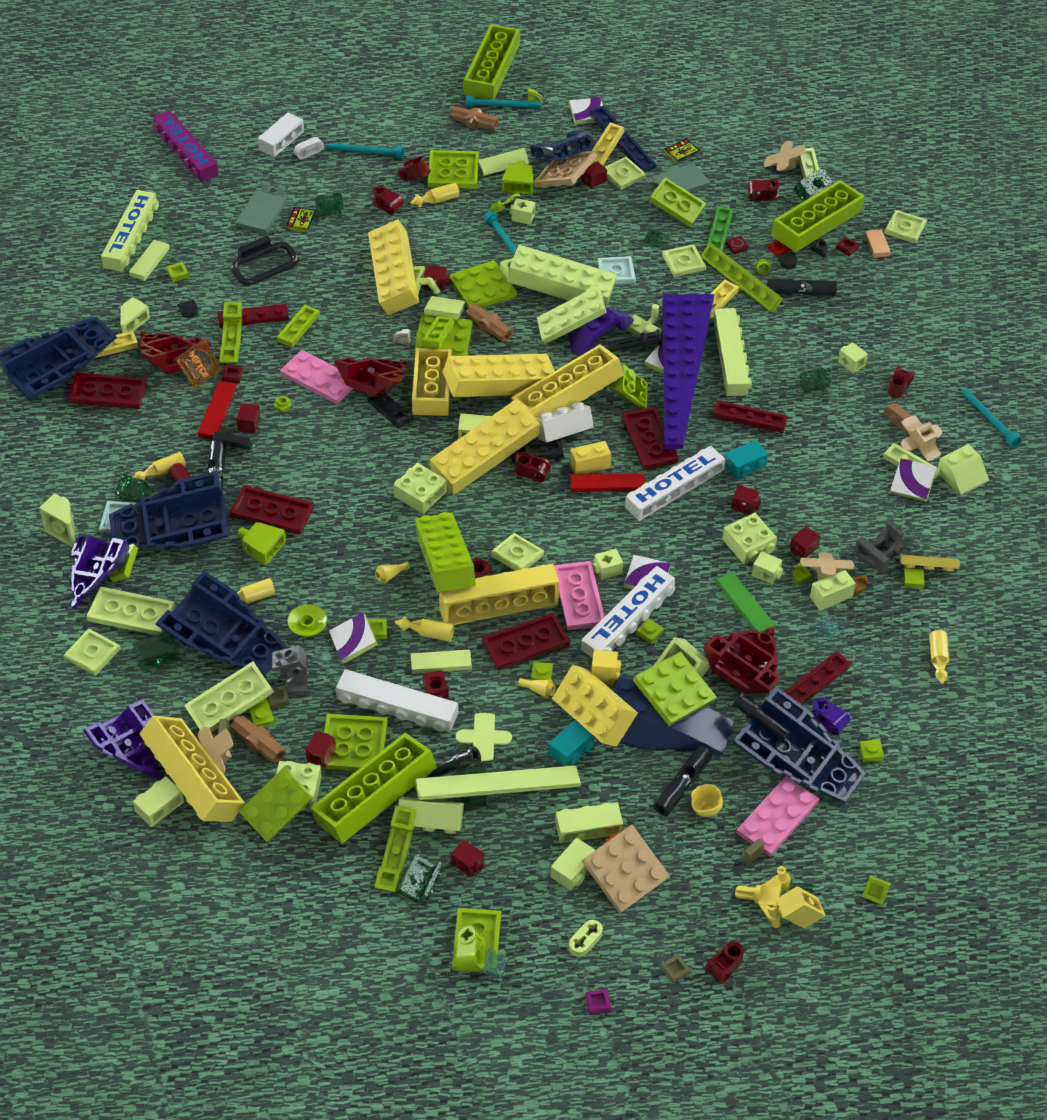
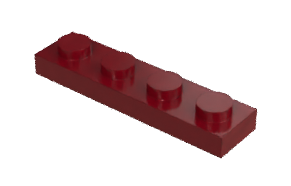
[217,304,289,328]
[713,400,788,433]
[785,651,851,705]

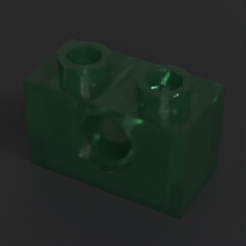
[793,167,834,202]

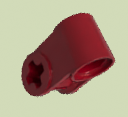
[398,156,431,181]
[747,179,780,201]
[372,186,404,215]
[888,366,915,398]
[514,452,551,482]
[704,941,744,984]

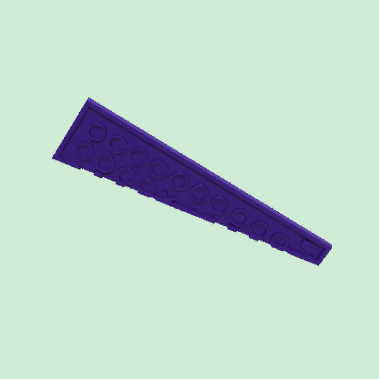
[663,294,714,449]

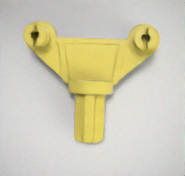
[735,866,791,928]

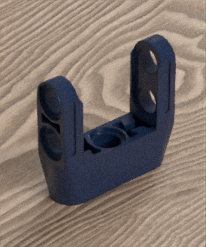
[530,131,593,161]

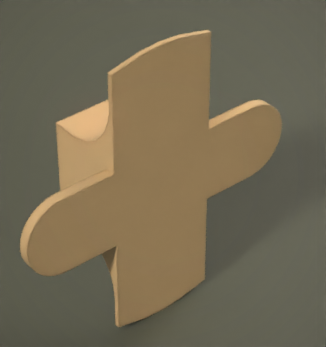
[764,141,805,172]
[901,415,942,461]
[800,552,854,581]
[198,727,233,774]

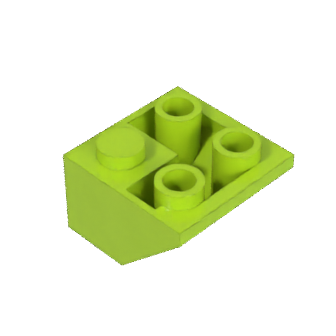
[607,364,648,409]

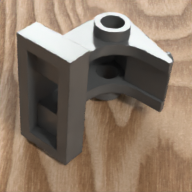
[855,523,905,574]
[272,645,308,695]

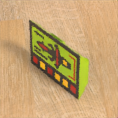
[664,138,700,162]
[286,207,317,232]

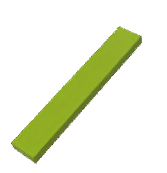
[701,242,783,313]

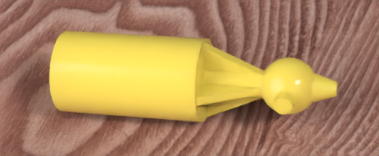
[410,183,460,207]
[131,452,186,482]
[237,578,276,604]
[395,616,454,642]
[929,630,949,684]

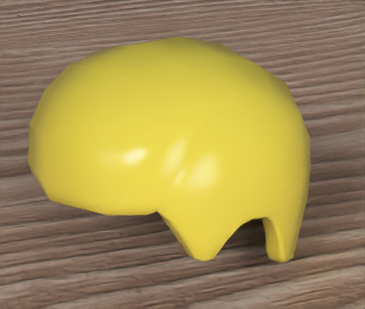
[691,784,723,817]

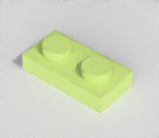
[798,148,821,181]

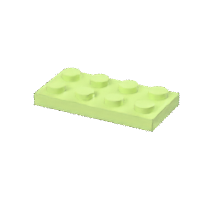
[537,286,607,344]
[86,586,175,637]
[184,662,274,732]

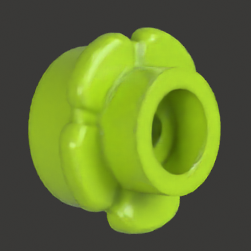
[754,259,771,275]
[274,396,292,412]

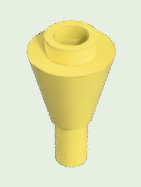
[375,562,410,584]
[518,678,555,699]

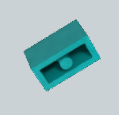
[724,440,768,479]
[548,720,594,766]

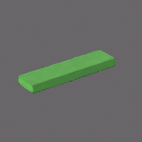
[706,206,733,252]
[716,572,775,632]

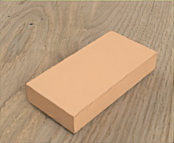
[865,229,891,258]

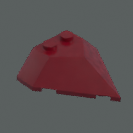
[140,331,211,375]
[334,357,407,397]
[703,628,780,695]

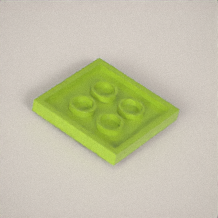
[428,150,479,189]
[450,260,517,308]
[414,314,473,356]
[633,652,717,727]
[321,714,388,771]

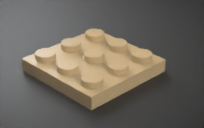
[533,151,597,188]
[582,825,670,913]

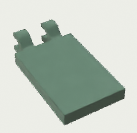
[644,163,710,193]
[235,181,286,234]

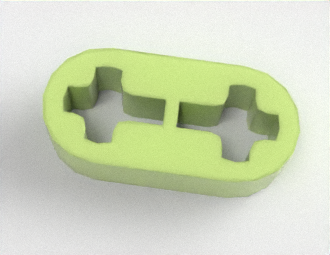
[569,920,603,957]

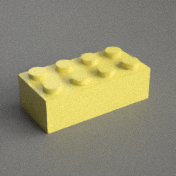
[412,348,452,416]
[552,665,638,747]

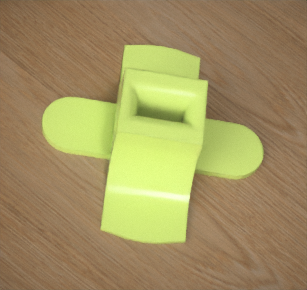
[456,713,512,761]

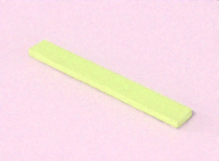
[415,766,581,801]

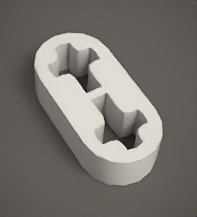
[294,137,324,160]

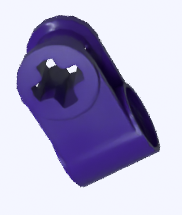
[811,697,851,735]

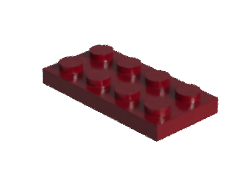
[68,372,147,409]
[621,406,679,470]
[230,485,314,535]
[482,612,570,671]

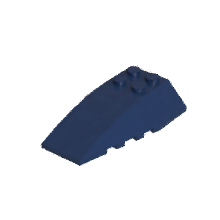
[0,316,117,400]
[109,471,230,548]
[156,571,288,677]
[613,673,734,755]
[733,686,866,803]

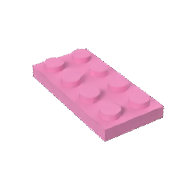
[280,350,353,404]
[554,561,605,631]
[736,776,820,857]

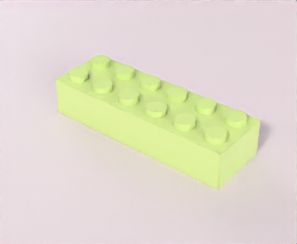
[507,245,617,308]

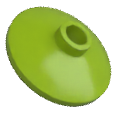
[288,604,327,637]

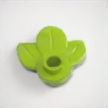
[490,193,520,213]

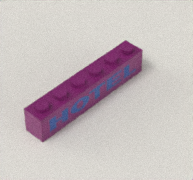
[152,110,218,182]

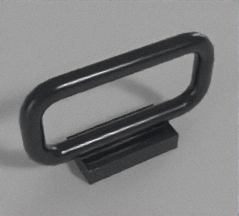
[231,235,298,285]

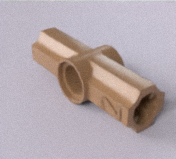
[449,106,499,130]
[466,304,513,343]
[230,715,286,764]

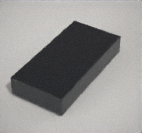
[213,432,253,450]

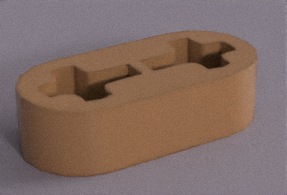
[884,403,911,432]

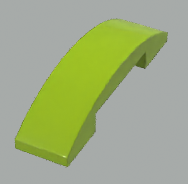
[219,302,242,364]
[374,806,417,893]

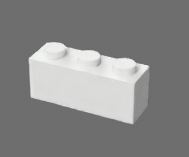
[258,113,304,157]
[535,402,594,442]

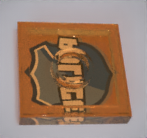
[175,339,223,389]

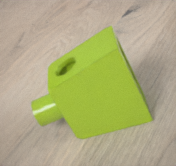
[502,160,533,194]
[237,522,286,566]

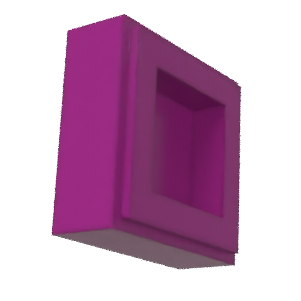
[585,989,611,1015]

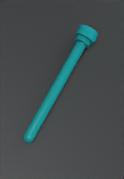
[466,95,542,108]
[327,143,404,160]
[483,211,517,255]
[962,388,1023,448]

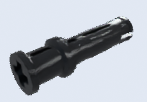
[608,329,662,353]
[732,692,790,742]
[426,746,481,778]

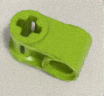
[455,926,485,971]

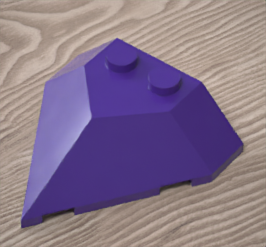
[568,308,634,357]
[72,533,130,609]
[83,699,162,781]

